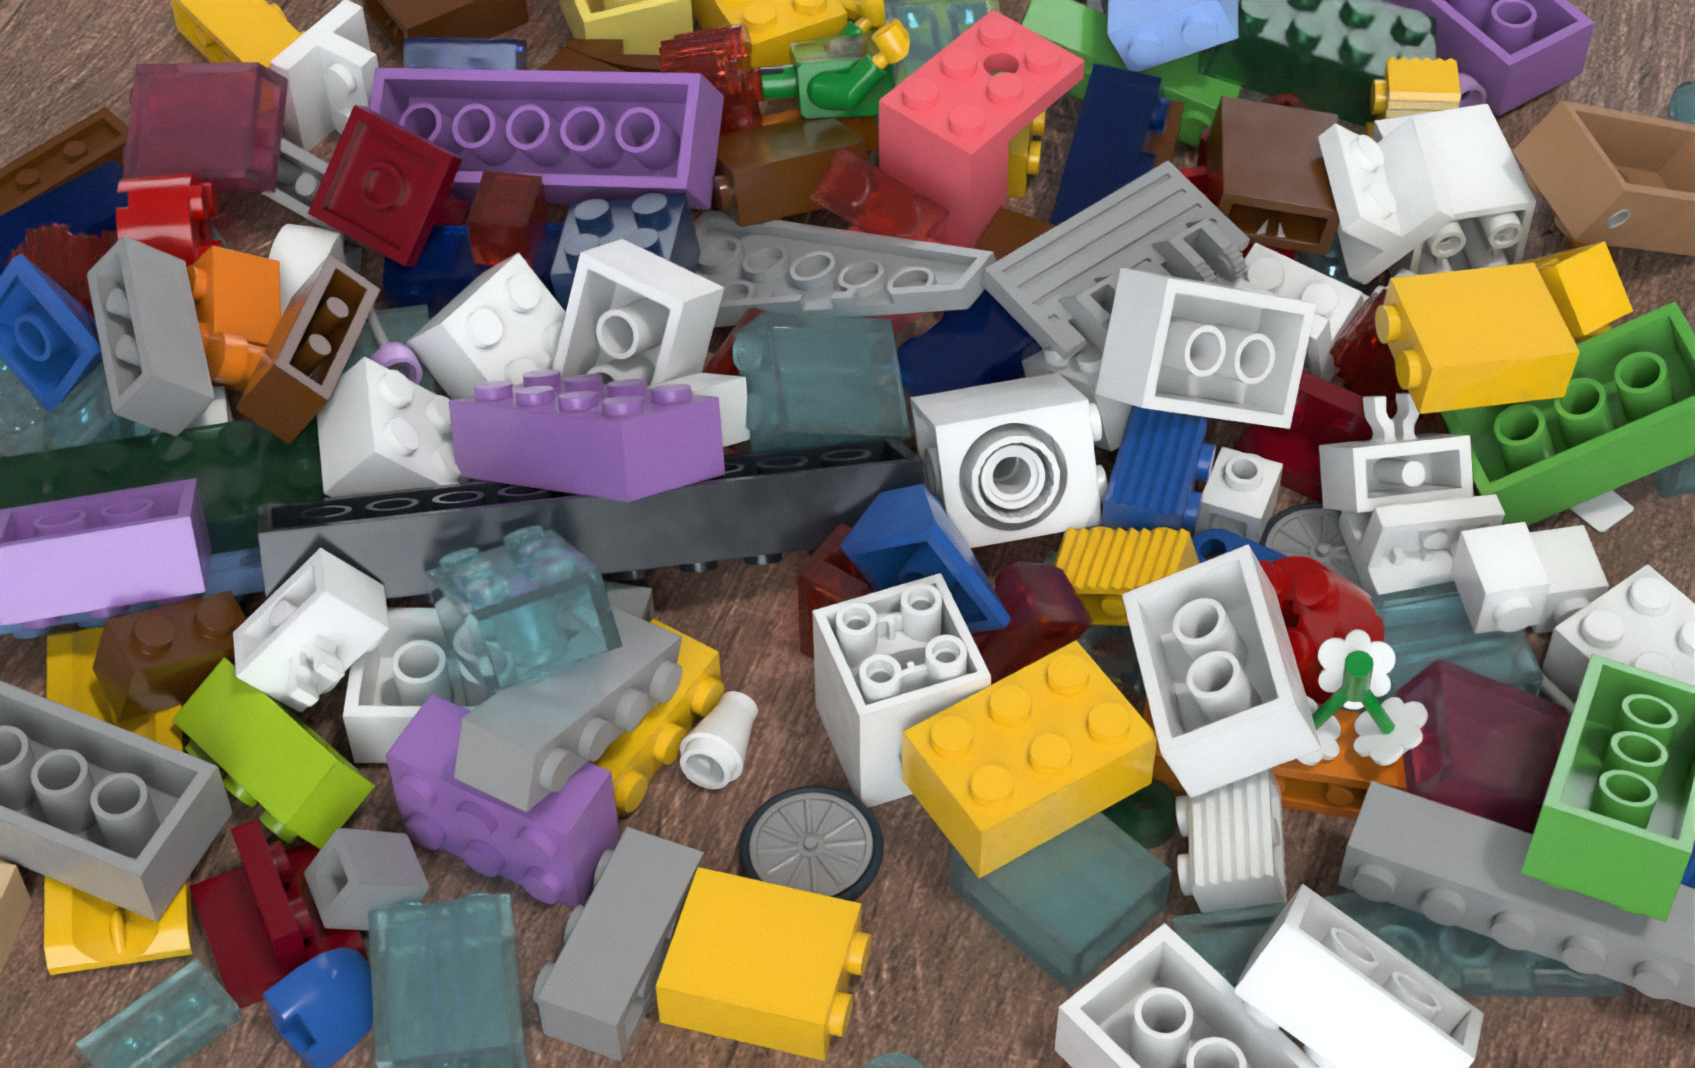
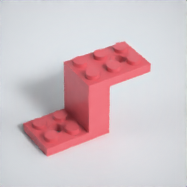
[848,9,1085,339]

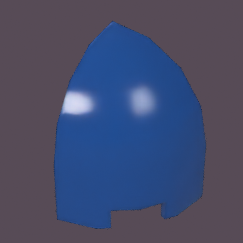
[263,947,380,1068]

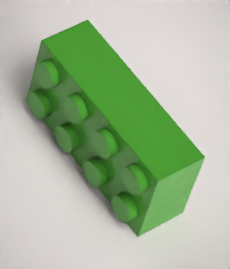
[1440,302,1695,526]
[1521,654,1695,922]

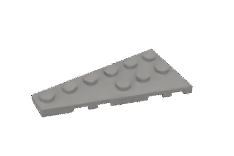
[694,209,996,327]

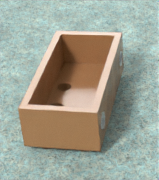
[1512,100,1695,256]

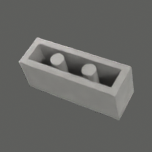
[87,235,215,437]
[533,827,705,1062]

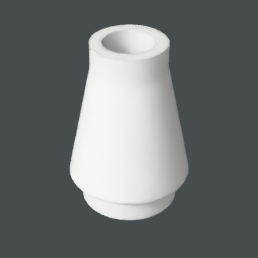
[680,691,758,789]

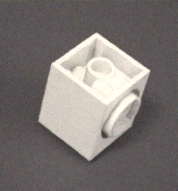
[1372,104,1536,278]
[910,372,1108,548]
[812,573,991,808]

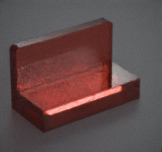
[797,523,868,660]

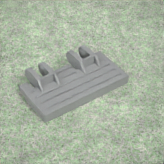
[981,161,1250,360]

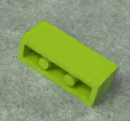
[172,657,375,849]

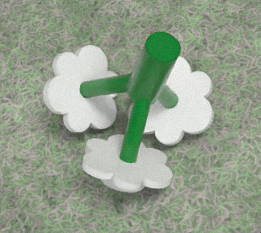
[1296,629,1428,766]

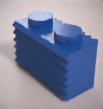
[1102,405,1216,532]

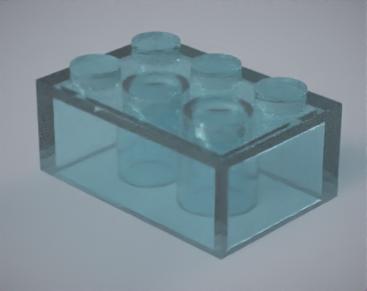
[424,526,623,694]

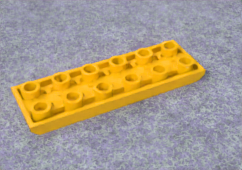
[44,627,193,975]

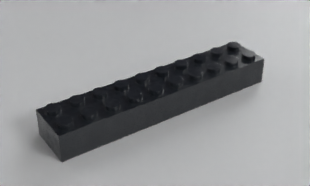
[258,436,924,606]

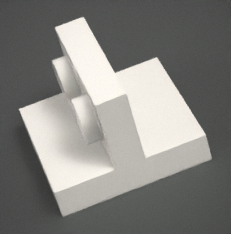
[270,0,379,152]
[1318,116,1455,285]
[1216,242,1364,382]
[1338,494,1505,624]

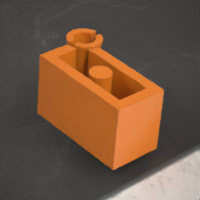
[187,246,281,392]

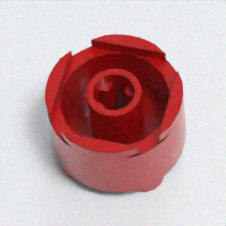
[116,172,224,268]
[1259,556,1385,704]

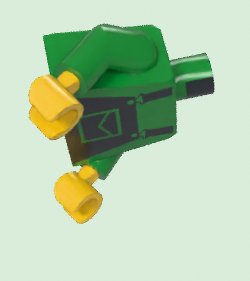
[759,0,910,119]

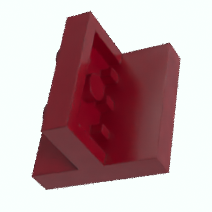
[307,105,470,267]
[1235,370,1396,503]
[189,819,369,1012]

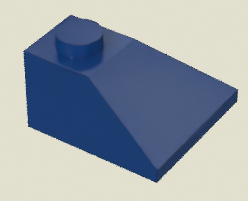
[0,254,107,416]
[840,484,1011,633]

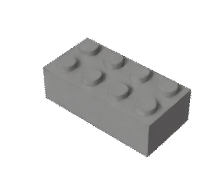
[0,681,233,922]

